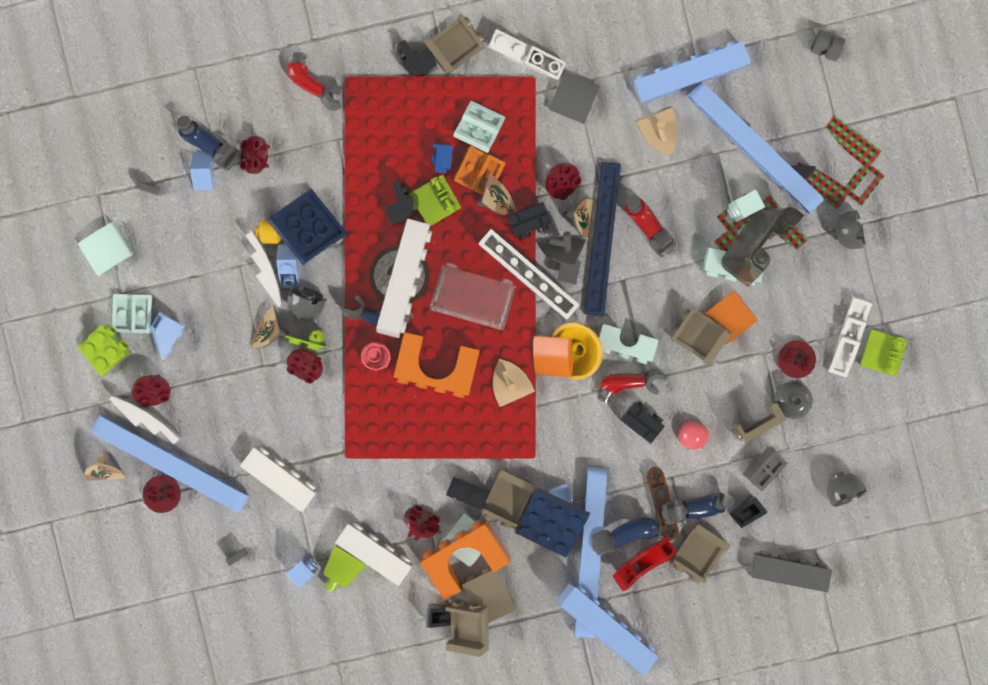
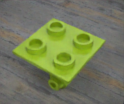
[409,175,461,226]
[860,329,908,377]
[285,330,326,351]

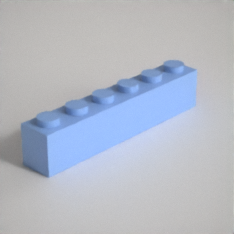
[633,40,751,105]
[555,584,658,676]

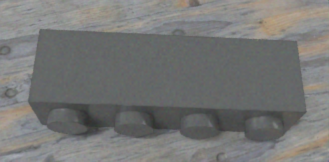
[750,551,832,593]

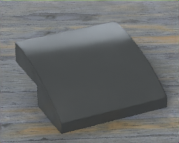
[549,72,600,124]

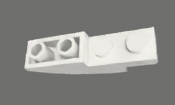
[488,29,566,80]

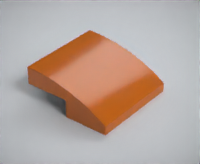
[452,146,506,195]
[704,290,758,345]
[533,336,574,378]

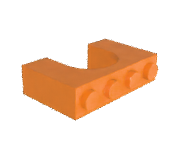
[394,332,480,398]
[420,519,511,601]

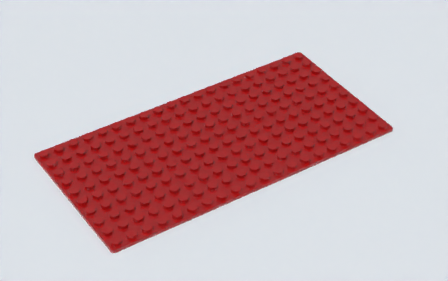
[345,77,536,459]

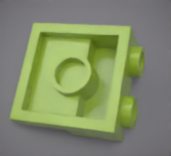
[78,323,131,377]

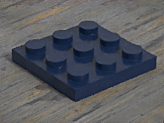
[267,189,347,266]
[514,488,590,558]

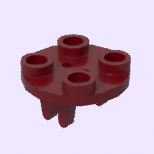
[240,136,270,175]
[544,162,582,201]
[778,340,816,379]
[286,348,323,384]
[131,374,171,408]
[143,475,181,513]
[403,504,440,541]

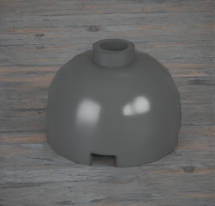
[833,210,865,250]
[287,286,327,321]
[773,381,813,419]
[827,472,867,507]

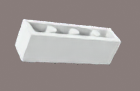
[240,446,317,512]
[335,522,412,586]

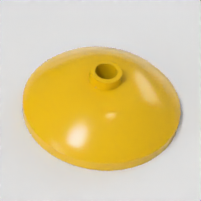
[551,322,603,380]

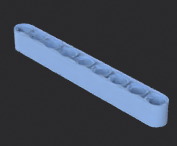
[687,82,824,214]
[90,414,249,513]
[575,467,607,638]

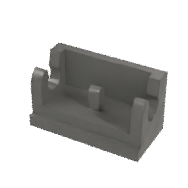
[743,447,788,491]

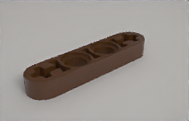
[646,467,679,540]

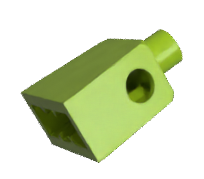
[323,544,366,593]

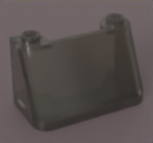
[721,207,804,287]

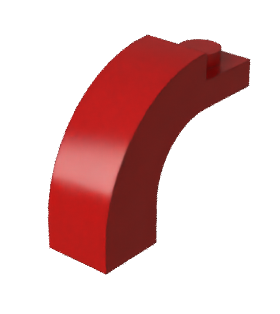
[612,536,677,592]

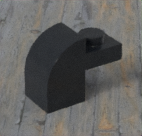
[397,40,438,76]
[385,180,419,225]

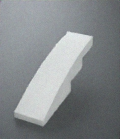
[245,231,284,307]
[828,296,873,378]
[109,396,182,444]

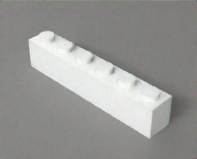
[376,219,432,338]
[479,229,579,320]

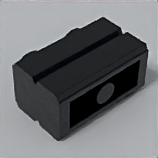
[507,202,552,240]
[619,401,665,444]
[446,476,489,510]

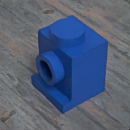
[432,144,453,174]

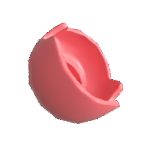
[361,341,391,371]
[677,420,709,450]

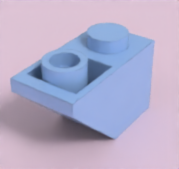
[276,244,300,288]
[150,312,184,359]
[286,556,318,588]

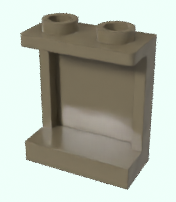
[424,15,485,76]
[670,307,732,366]
[731,402,786,443]
[481,469,536,529]
[671,522,730,584]
[462,566,516,623]
[446,599,489,657]

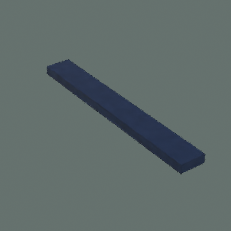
[585,162,621,316]

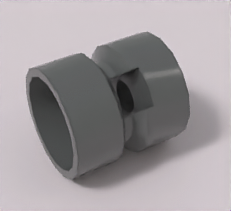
[810,29,846,62]

